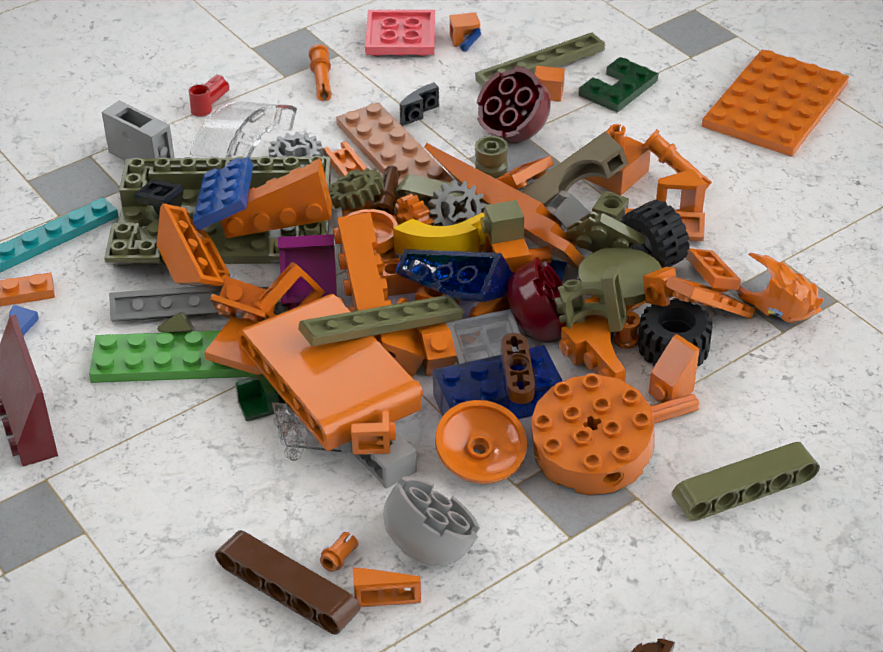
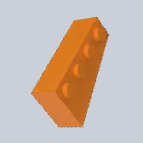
[221,158,333,239]
[333,212,392,312]

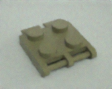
[566,211,646,253]

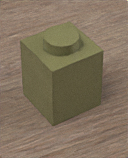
[480,200,524,244]

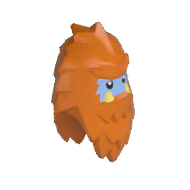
[736,253,824,323]

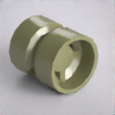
[475,136,508,179]

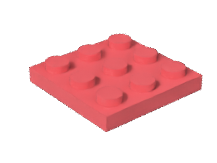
[365,10,435,56]

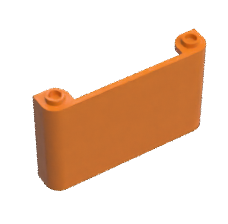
[238,294,423,451]

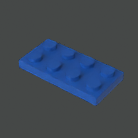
[193,156,253,231]

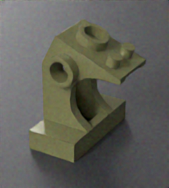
[554,267,627,332]

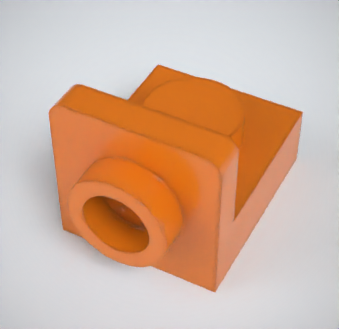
[643,267,676,306]
[351,411,396,455]

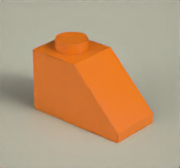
[416,322,457,376]
[649,334,699,403]

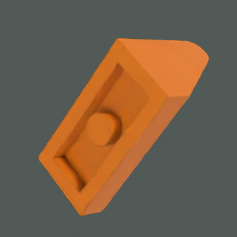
[656,169,706,213]
[255,262,325,318]

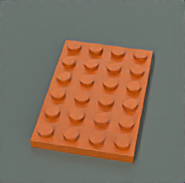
[702,49,849,157]

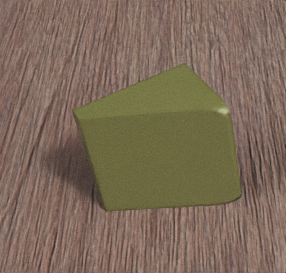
[157,312,195,332]

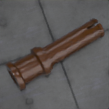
[371,166,400,216]

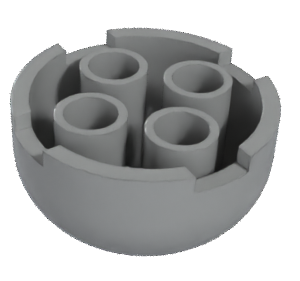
[383,476,480,566]

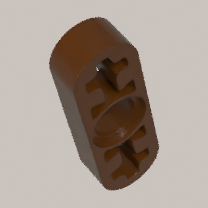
[501,333,535,404]

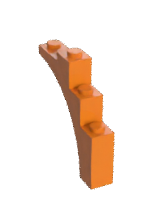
[559,295,646,382]

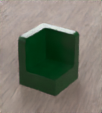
[235,374,280,421]

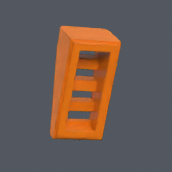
[353,568,421,607]

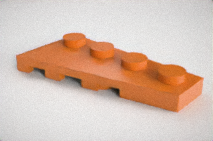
[665,275,756,319]

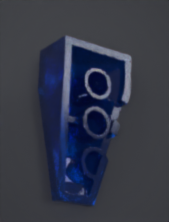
[395,249,513,302]

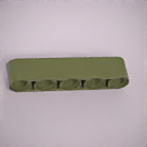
[672,442,820,521]

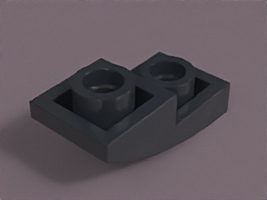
[399,82,439,126]

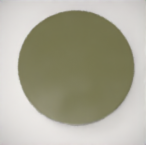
[578,247,662,305]

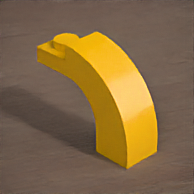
[393,213,485,262]

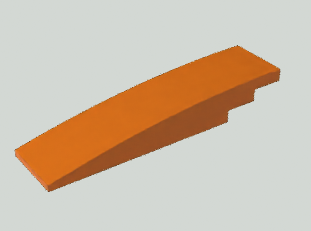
[424,143,585,269]

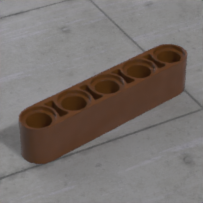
[215,530,360,635]

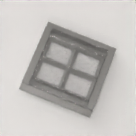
[446,309,525,386]

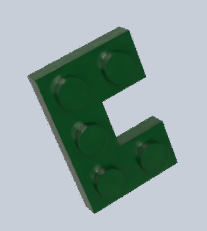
[579,57,659,113]

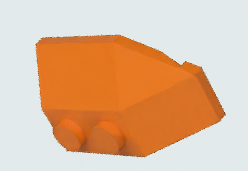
[156,204,230,286]

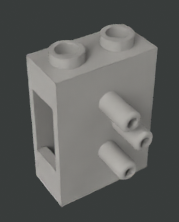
[101,100,175,161]

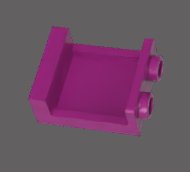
[278,234,337,310]

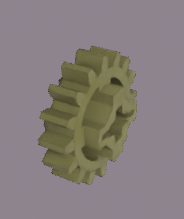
[329,168,384,210]

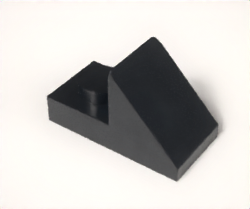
[134,179,184,216]

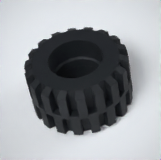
[620,200,690,268]
[638,298,713,366]

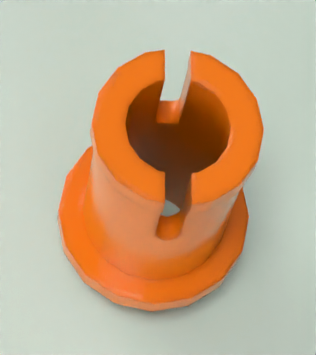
[320,532,358,572]

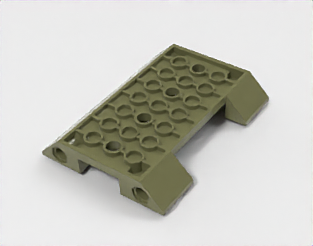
[104,156,331,265]

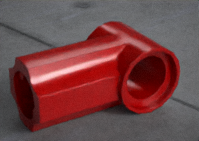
[188,74,229,116]

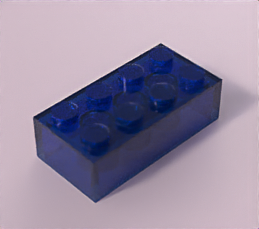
[433,345,563,419]

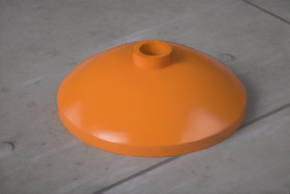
[435,400,527,484]

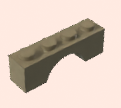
[521,131,629,207]

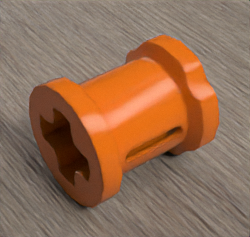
[614,311,640,349]

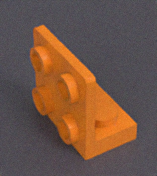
[210,276,278,323]

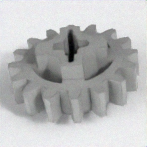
[268,132,323,157]
[428,180,487,226]

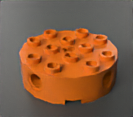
[531,373,654,495]

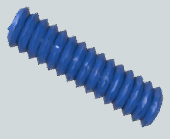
[460,28,481,52]

